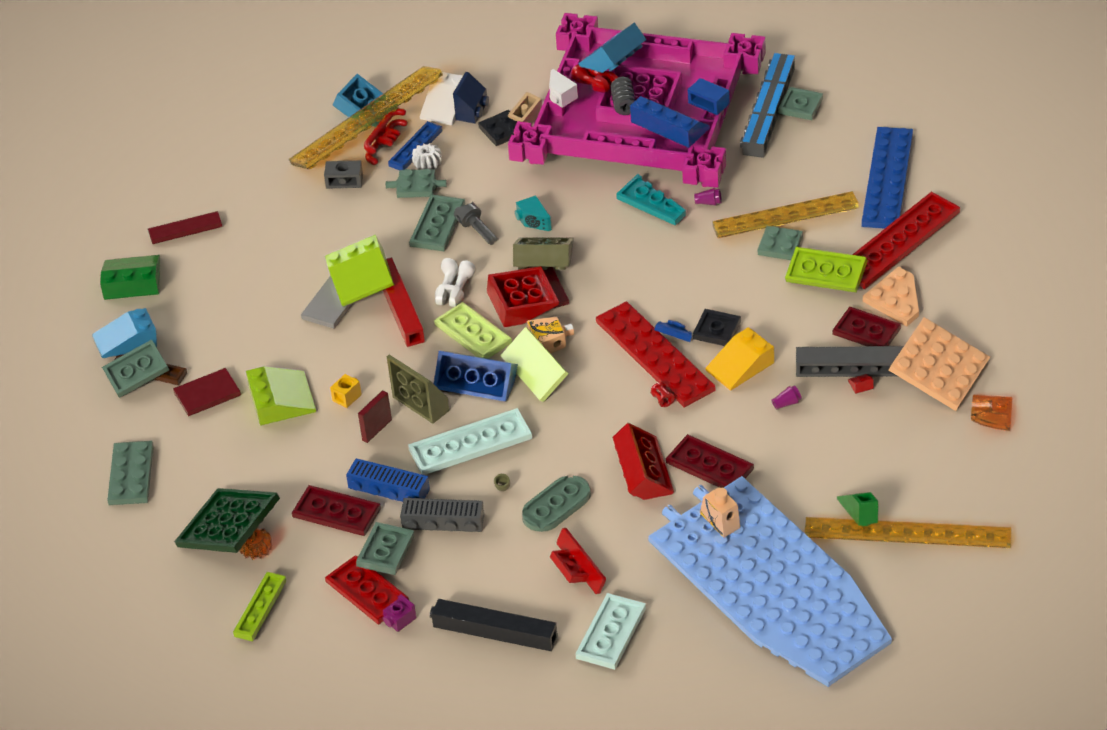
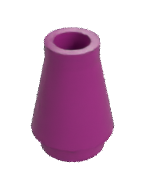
[694,188,722,206]
[771,385,802,410]

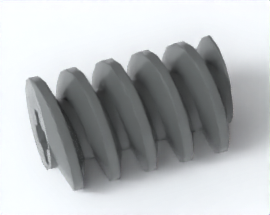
[611,77,636,115]

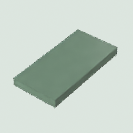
[409,194,466,252]

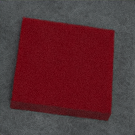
[358,390,392,443]

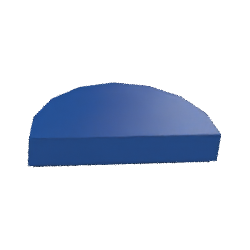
[654,320,692,342]

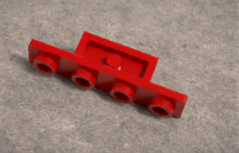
[550,528,606,594]

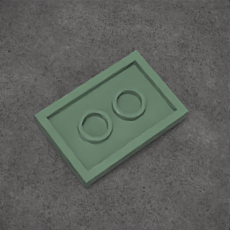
[102,340,169,398]
[356,522,414,575]

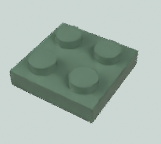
[778,87,823,120]
[757,225,803,260]

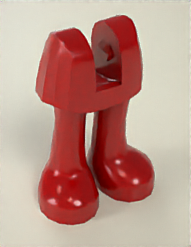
[571,65,618,93]

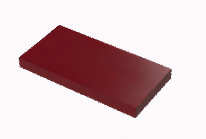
[666,434,754,488]
[292,485,381,536]

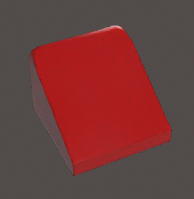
[848,374,874,394]

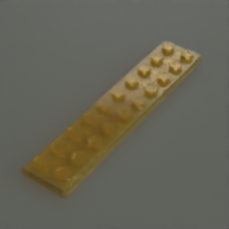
[289,66,443,169]

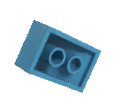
[333,74,398,127]
[92,308,157,358]

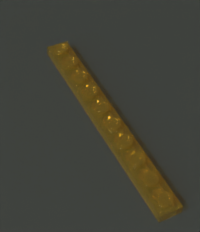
[805,517,1011,548]

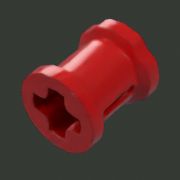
[650,382,675,407]

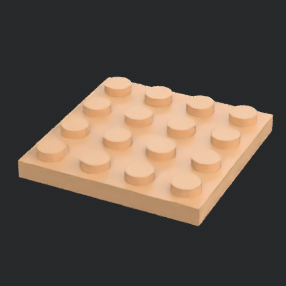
[889,317,990,411]

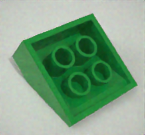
[100,255,160,300]

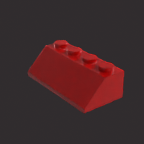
[612,423,674,500]

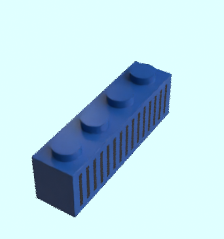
[346,458,430,502]

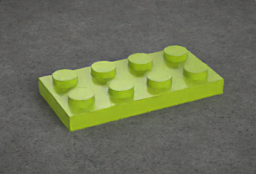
[785,247,867,293]

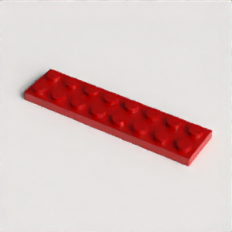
[852,191,960,289]
[596,301,716,408]

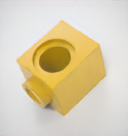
[330,374,362,408]

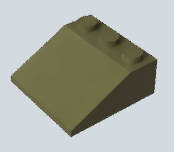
[513,237,574,270]
[386,354,449,424]

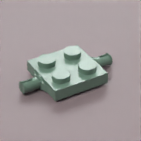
[385,169,447,198]

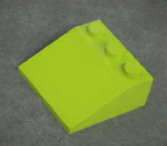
[325,234,394,307]
[246,366,316,426]

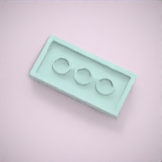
[576,593,646,670]

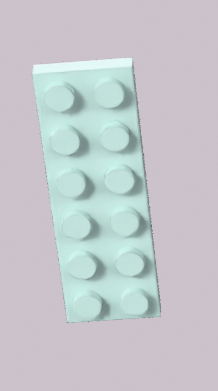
[408,408,532,475]

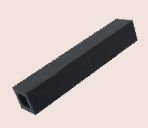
[430,599,558,651]

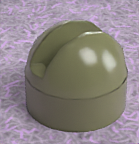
[494,474,510,491]

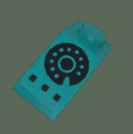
[515,195,552,231]

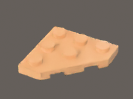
[863,267,919,327]

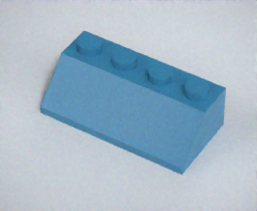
[578,22,646,73]

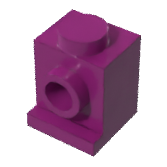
[383,594,416,632]

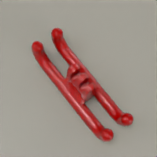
[364,108,408,165]

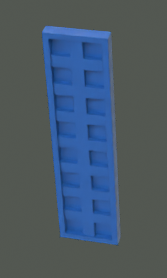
[861,127,913,229]

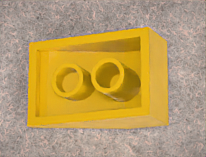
[705,327,774,390]

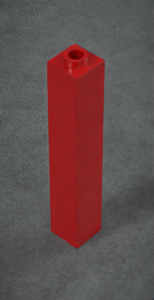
[383,257,425,347]

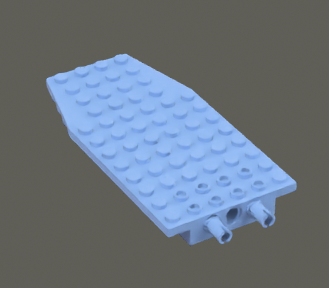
[648,476,892,687]

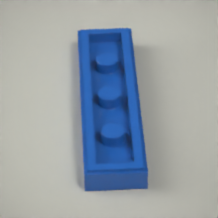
[388,121,442,170]

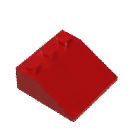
[487,266,559,327]

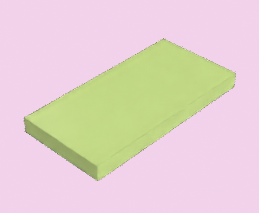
[434,302,512,359]
[500,327,569,402]

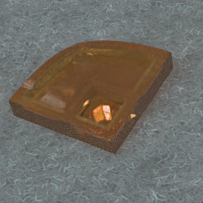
[971,395,1012,431]

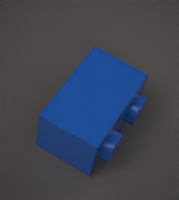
[688,78,730,115]

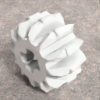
[412,143,442,169]

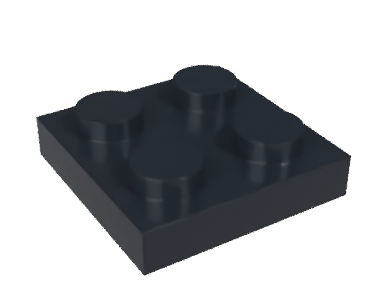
[478,110,517,146]
[693,309,741,346]

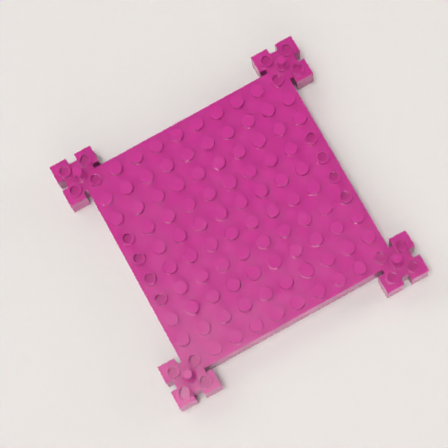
[508,13,766,188]

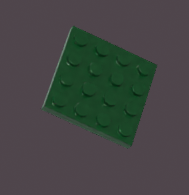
[174,488,280,553]

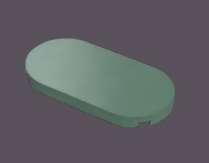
[522,476,591,532]

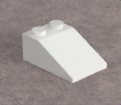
[420,71,463,125]

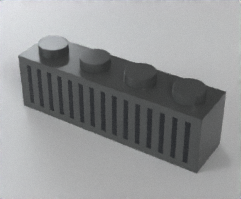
[400,498,485,532]

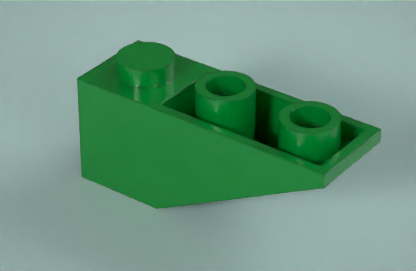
[837,492,878,526]

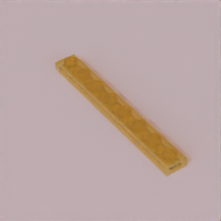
[712,191,858,238]

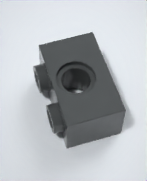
[324,160,363,189]

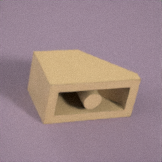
[508,92,542,124]

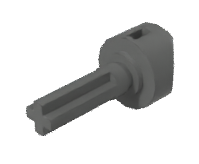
[454,201,497,245]

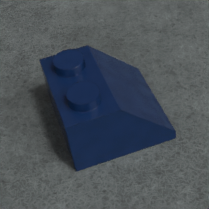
[453,72,489,124]

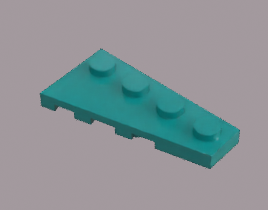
[616,174,686,225]

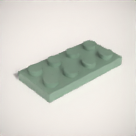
[107,441,154,505]

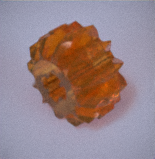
[239,527,272,560]

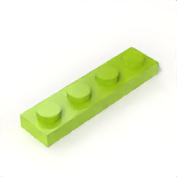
[233,572,286,642]

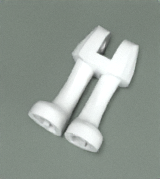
[435,258,476,307]

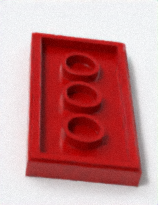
[325,555,409,625]

